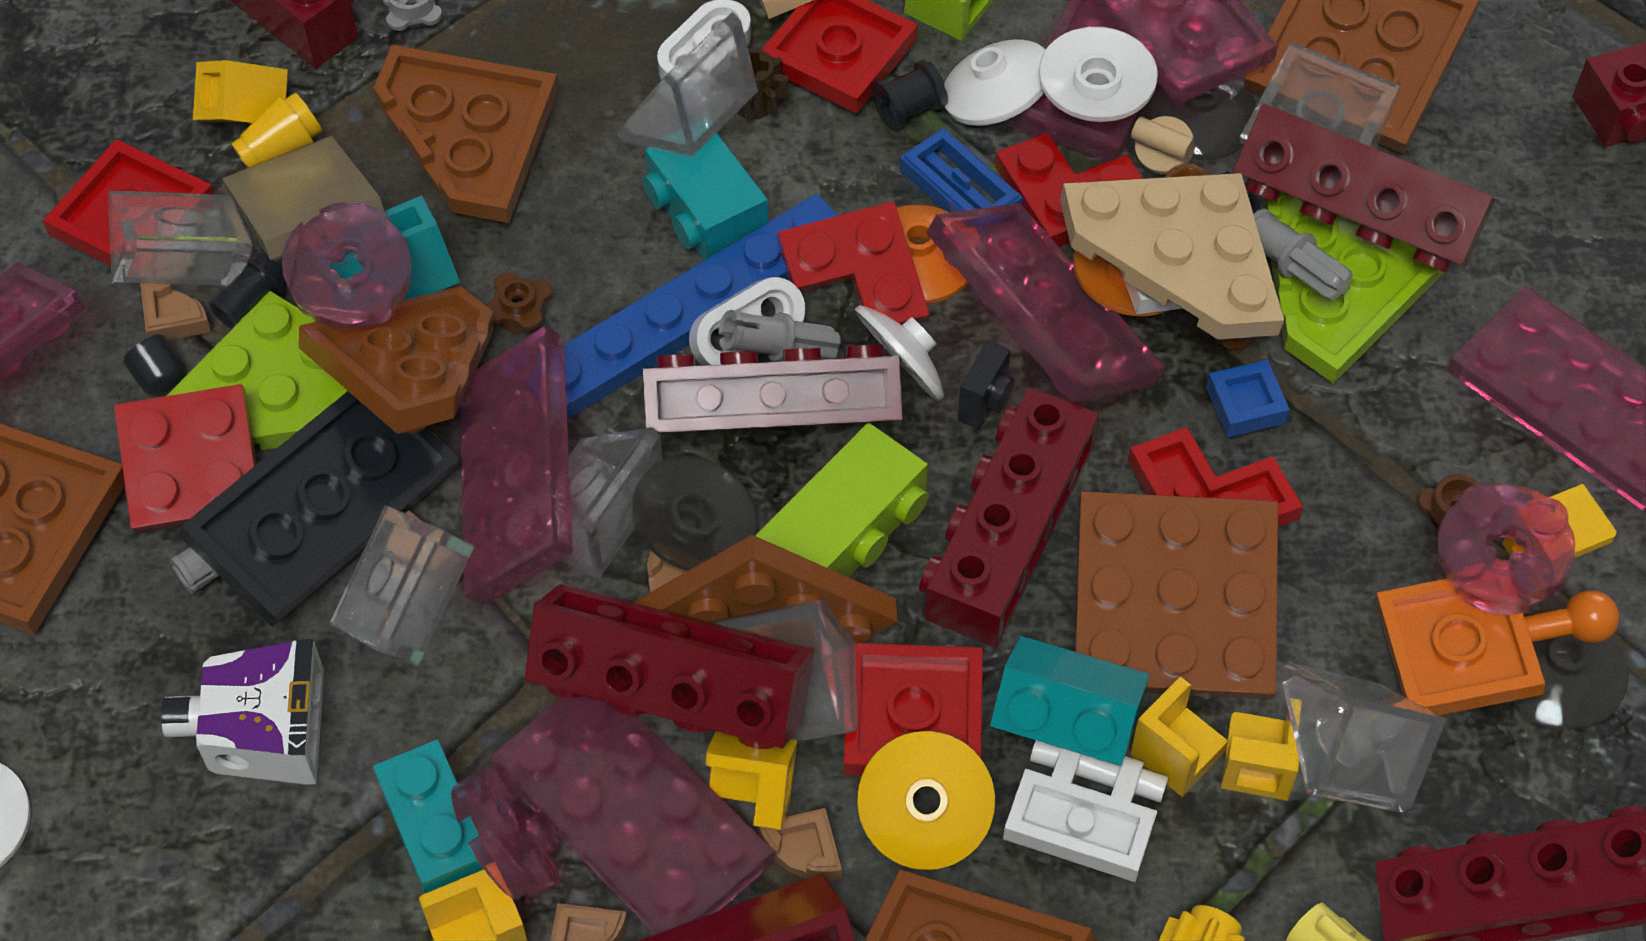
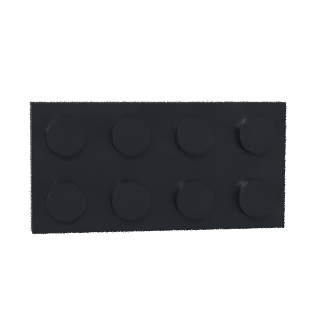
[179,391,460,627]

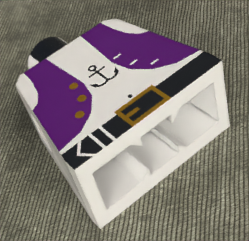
[161,639,324,785]

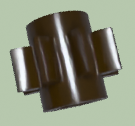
[716,48,789,121]

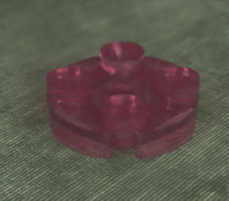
[282,202,412,329]
[1437,484,1575,615]
[451,763,560,904]

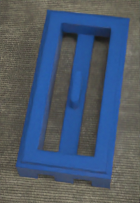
[899,127,1023,241]

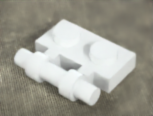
[1003,740,1169,882]

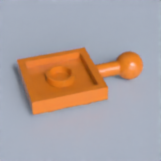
[1376,566,1619,721]

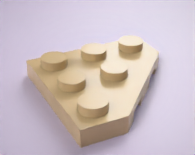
[1060,173,1284,339]

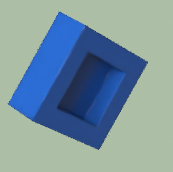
[1206,360,1290,438]

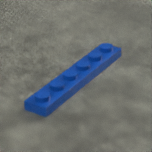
[520,193,838,427]

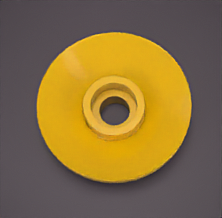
[857,731,995,870]

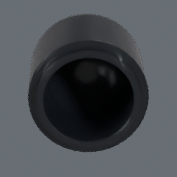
[123,334,187,397]

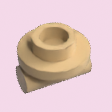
[1131,116,1195,174]

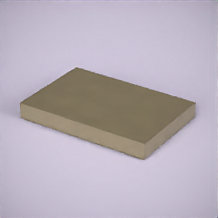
[222,136,385,260]

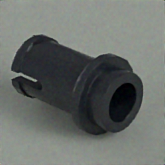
[209,253,287,329]

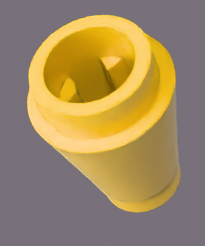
[231,92,323,168]

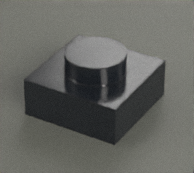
[958,340,1015,430]

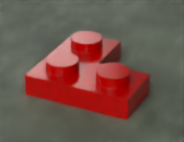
[995,133,1143,252]
[776,201,930,336]
[1128,427,1303,527]

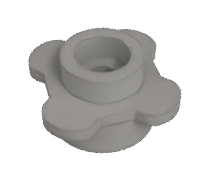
[382,0,442,31]

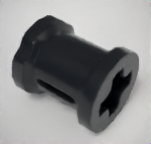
[872,59,948,130]

